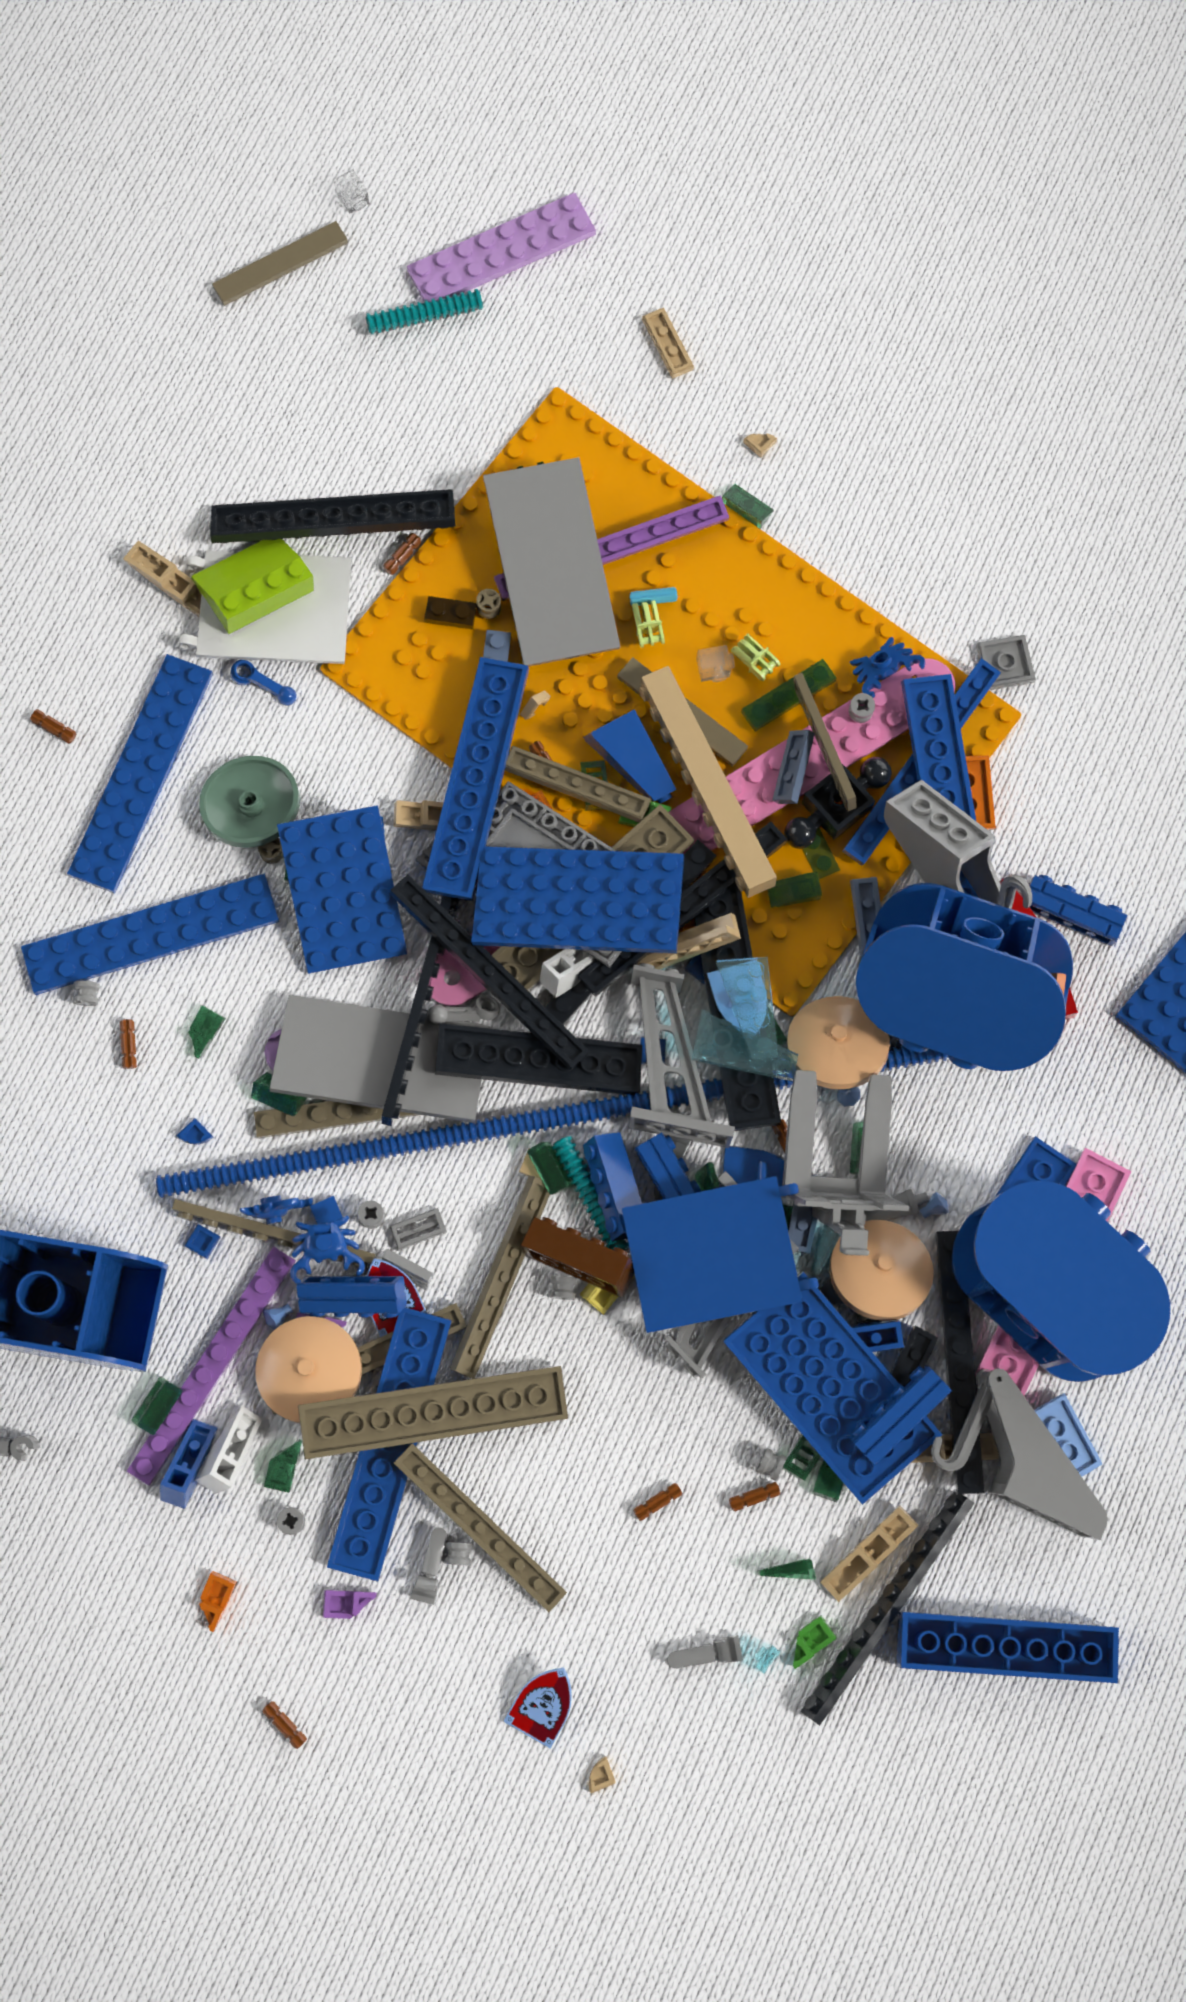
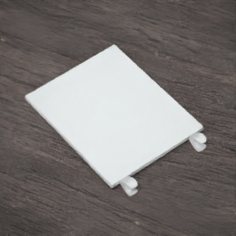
[179,550,352,664]

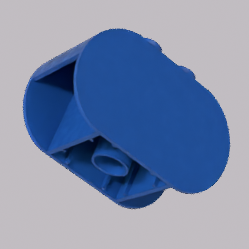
[856,883,1073,1071]
[952,1181,1170,1382]
[0,1230,169,1372]

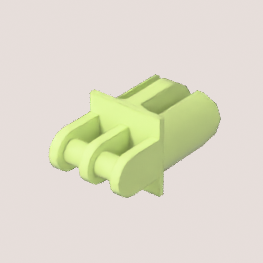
[632,600,665,648]
[731,634,781,681]

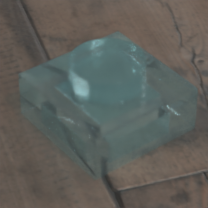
[753,1644,780,1674]

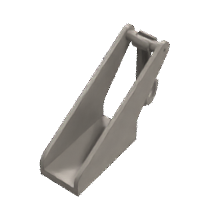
[884,780,1032,909]
[931,1368,1108,1541]

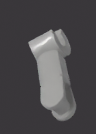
[0,1435,40,1461]
[410,1527,447,1605]
[667,1635,743,1669]

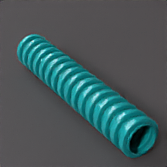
[365,289,483,335]
[551,1136,629,1251]

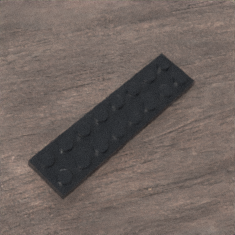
[435,1023,642,1095]

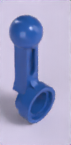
[230,660,297,706]

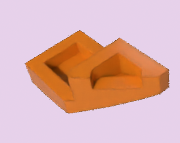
[199,1571,237,1632]

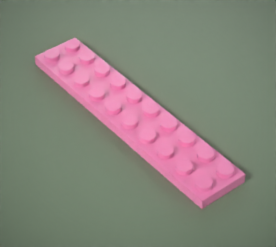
[975,1148,1132,1396]

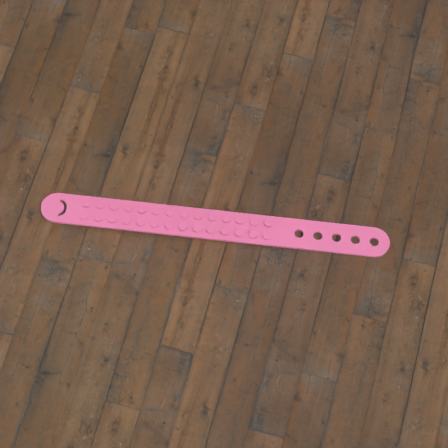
[430,659,955,1006]

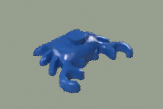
[850,637,926,698]
[239,1195,313,1224]
[290,1216,365,1284]

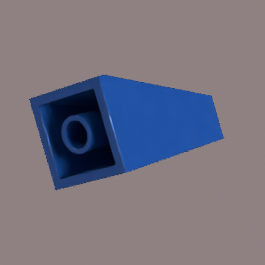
[583,709,677,804]

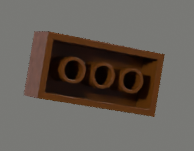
[521,1217,634,1298]

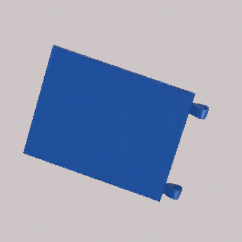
[622,1176,819,1333]

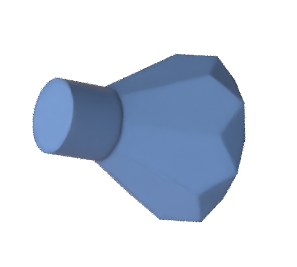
[837,1087,860,1107]
[920,1192,949,1218]
[263,1304,293,1330]

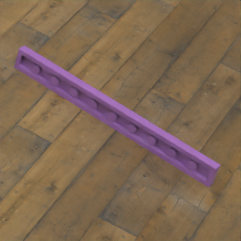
[494,495,729,601]
[127,1246,296,1486]

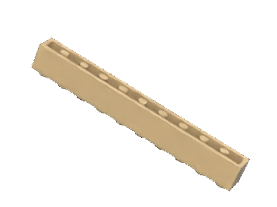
[639,666,777,898]

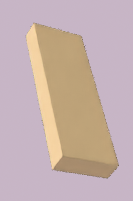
[642,307,694,379]

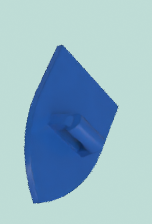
[722,1146,784,1187]

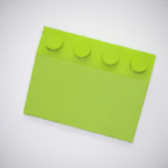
[191,539,314,634]

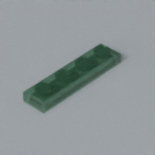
[741,659,837,731]

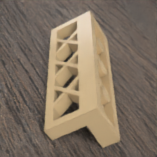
[638,913,741,969]

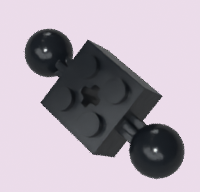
[784,757,892,849]

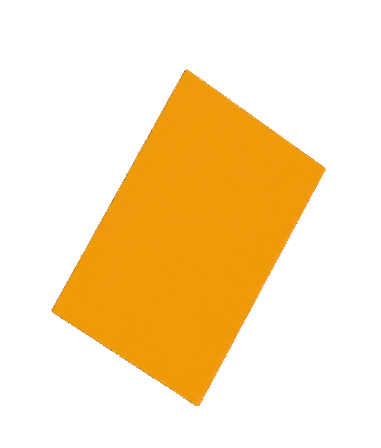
[320,387,1021,1017]

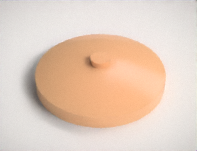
[787,996,890,1089]
[829,1220,934,1321]
[255,1316,362,1423]

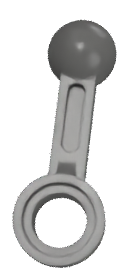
[428,996,501,1025]

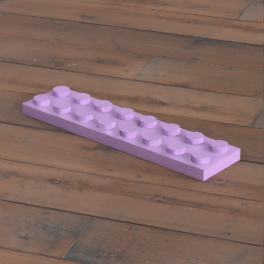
[407,192,596,302]

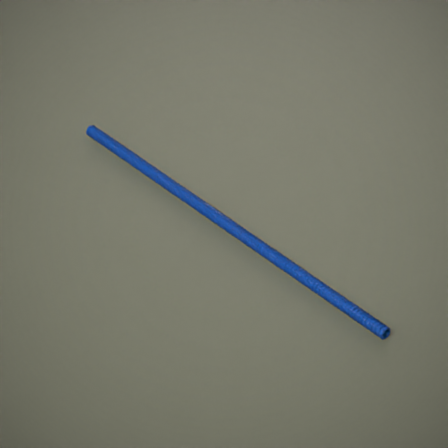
[156,1045,948,1198]

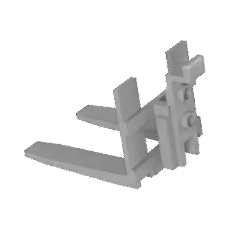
[782,1070,909,1256]

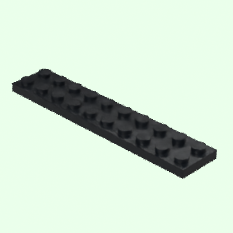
[210,489,456,544]
[694,884,781,1131]

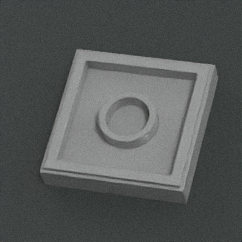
[976,635,1036,690]

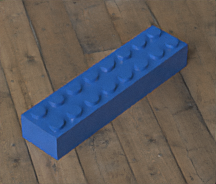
[896,1611,1119,1684]

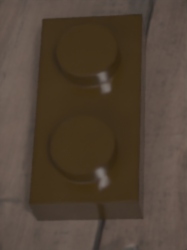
[424,596,477,629]

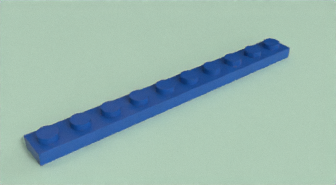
[842,658,1001,866]

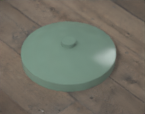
[199,756,300,848]

